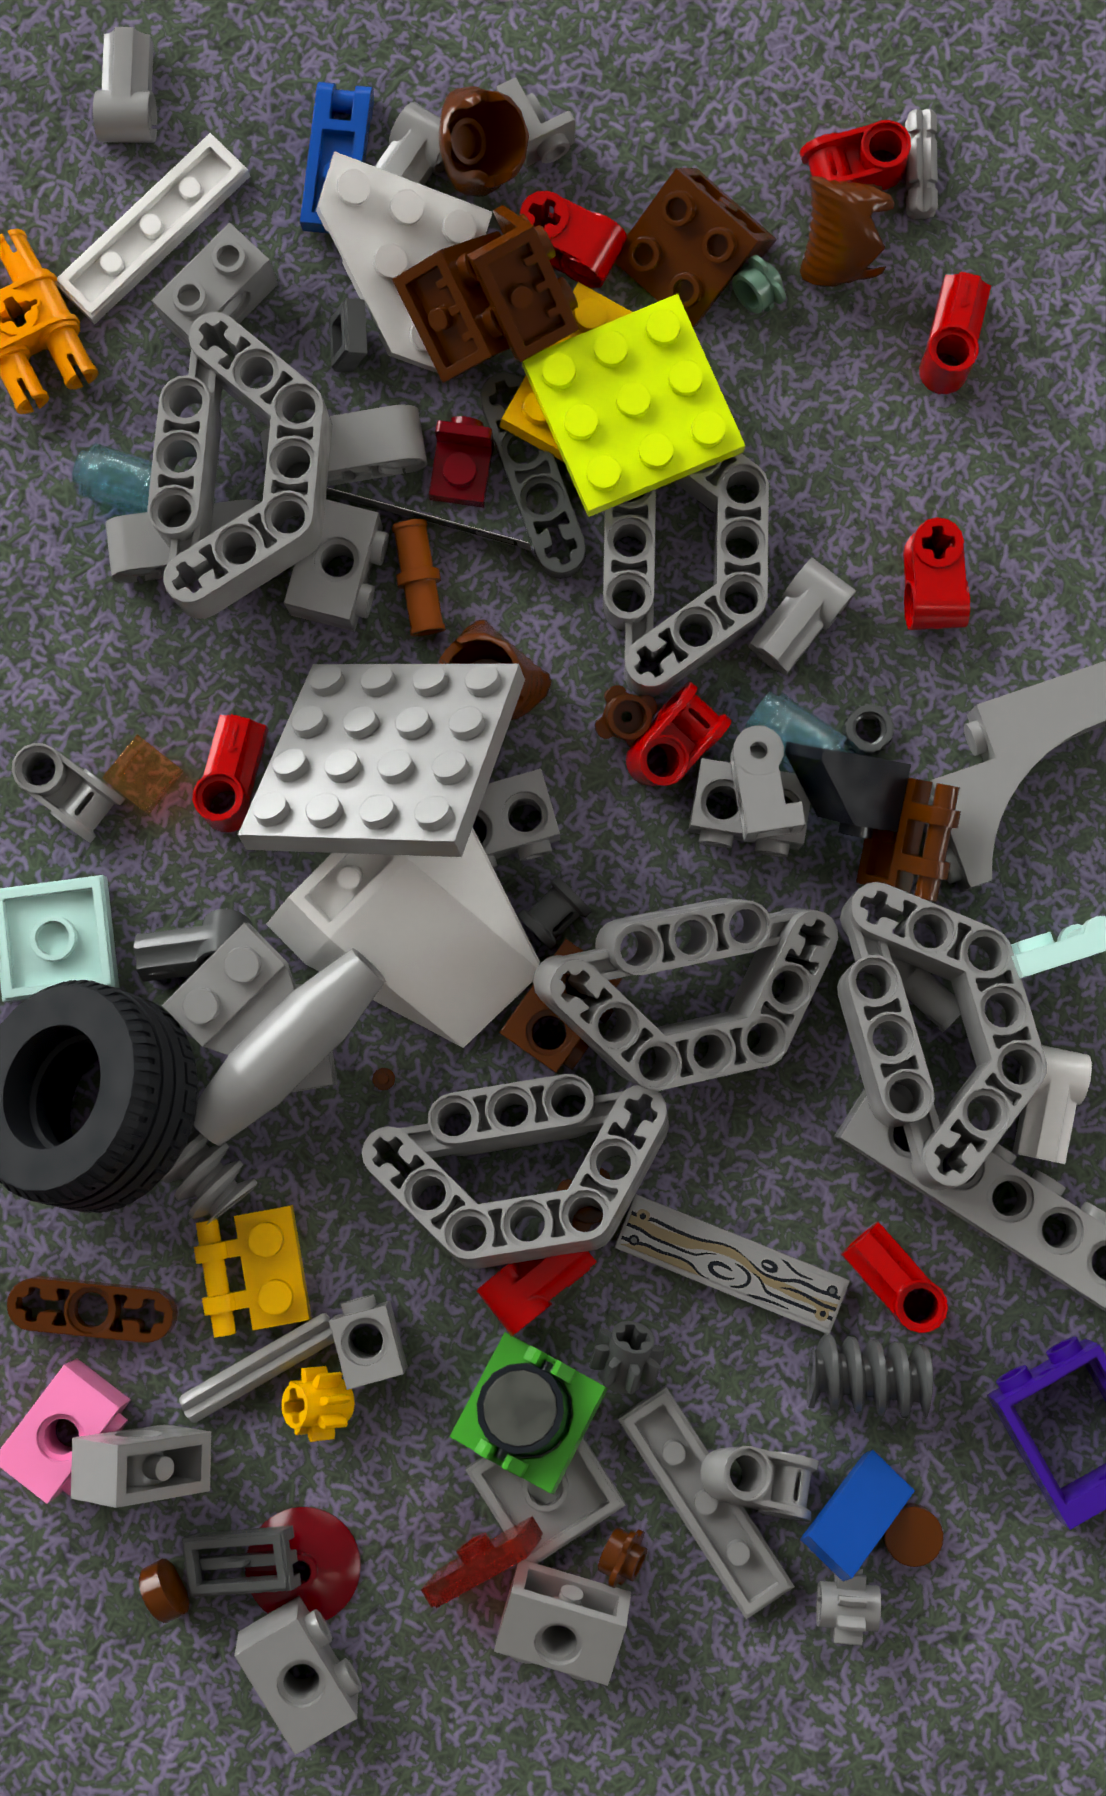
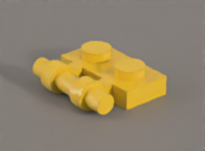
[194,1205,312,1338]

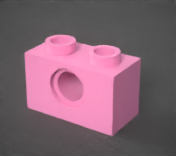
[0,1358,131,1504]

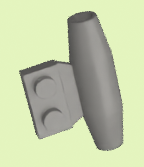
[162,923,386,1146]

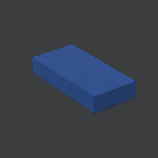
[800,1450,915,1581]

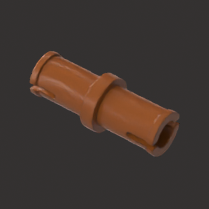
[392,519,446,637]

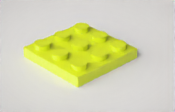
[522,294,745,517]

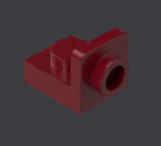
[429,416,494,508]

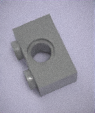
[151,222,278,350]
[284,499,389,632]
[71,1425,211,1508]
[494,1559,631,1686]
[234,1596,362,1755]

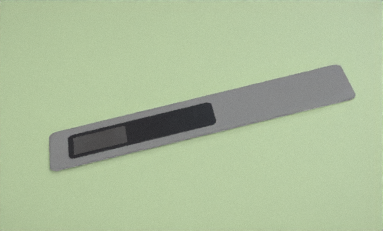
[326,487,532,551]

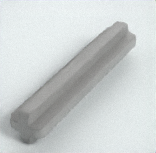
[179,1313,334,1423]

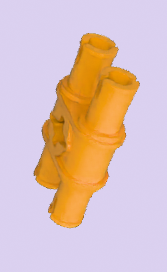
[0,229,99,414]

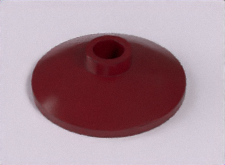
[245,1507,361,1621]

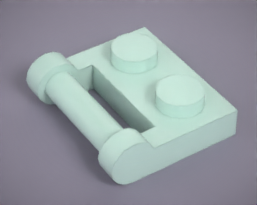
[1011,916,1106,979]

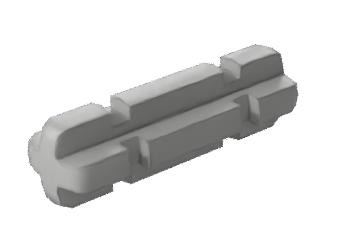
[905,109,938,219]

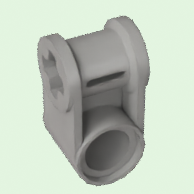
[12,743,125,843]
[700,1446,819,1522]

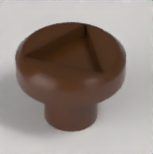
[372,1068,395,1090]

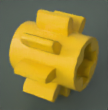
[282,1366,355,1442]

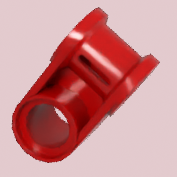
[799,120,911,191]
[520,190,627,288]
[903,517,970,630]
[626,681,732,786]

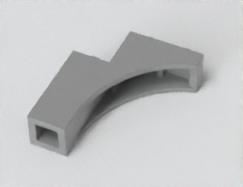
[926,661,1106,893]

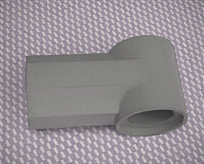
[93,27,157,143]
[374,102,445,185]
[749,557,856,676]

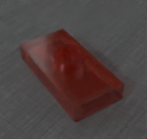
[421,1516,543,1608]

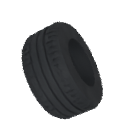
[0,980,199,1213]

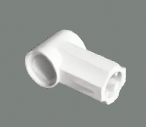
[1013,1045,1092,1164]

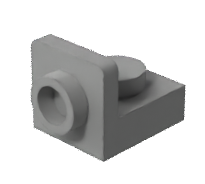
[496,77,576,167]

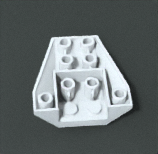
[266,827,540,1048]

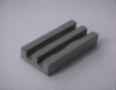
[182,1525,301,1597]

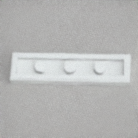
[55,133,250,325]

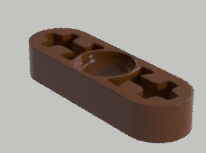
[7,1276,178,1343]

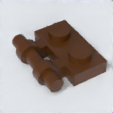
[856,778,961,902]

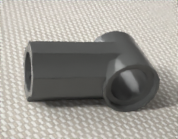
[133,909,252,982]

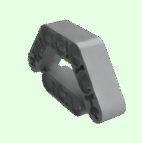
[147,312,332,619]
[603,453,769,697]
[837,882,1047,1190]
[533,898,838,1091]
[362,1074,669,1269]

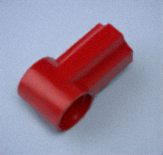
[919,272,991,394]
[192,714,269,832]
[840,1221,948,1333]
[476,1251,597,1337]

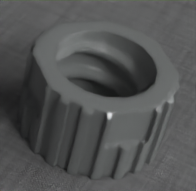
[842,704,895,756]

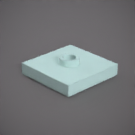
[0,875,120,1003]

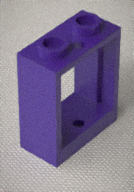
[987,1337,1106,1530]

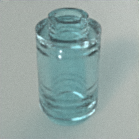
[72,443,152,514]
[744,691,847,769]

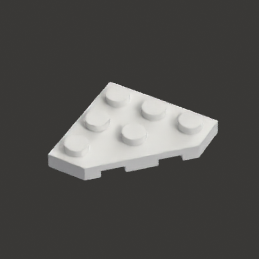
[316,151,492,373]

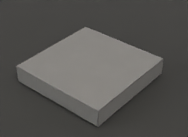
[465,1417,626,1564]

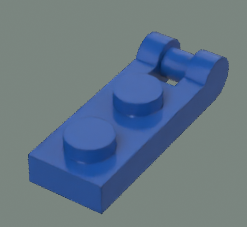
[300,82,374,234]

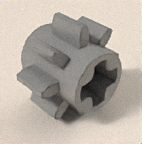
[816,1569,881,1646]

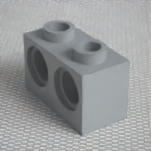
[688,758,810,857]
[475,769,560,869]

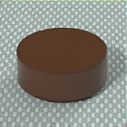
[882,1503,943,1567]
[139,1559,189,1623]

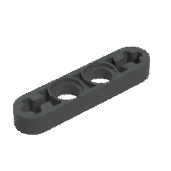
[480,372,586,579]

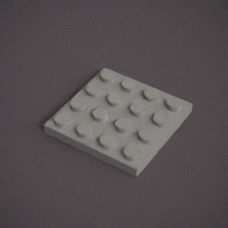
[238,664,525,857]

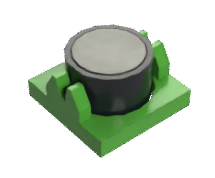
[449,1332,608,1495]

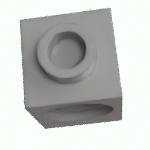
[329,1294,408,1390]

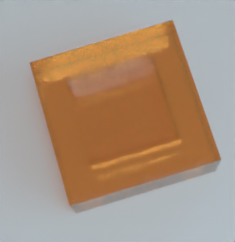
[102,735,184,814]

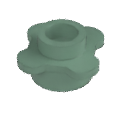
[732,255,786,314]

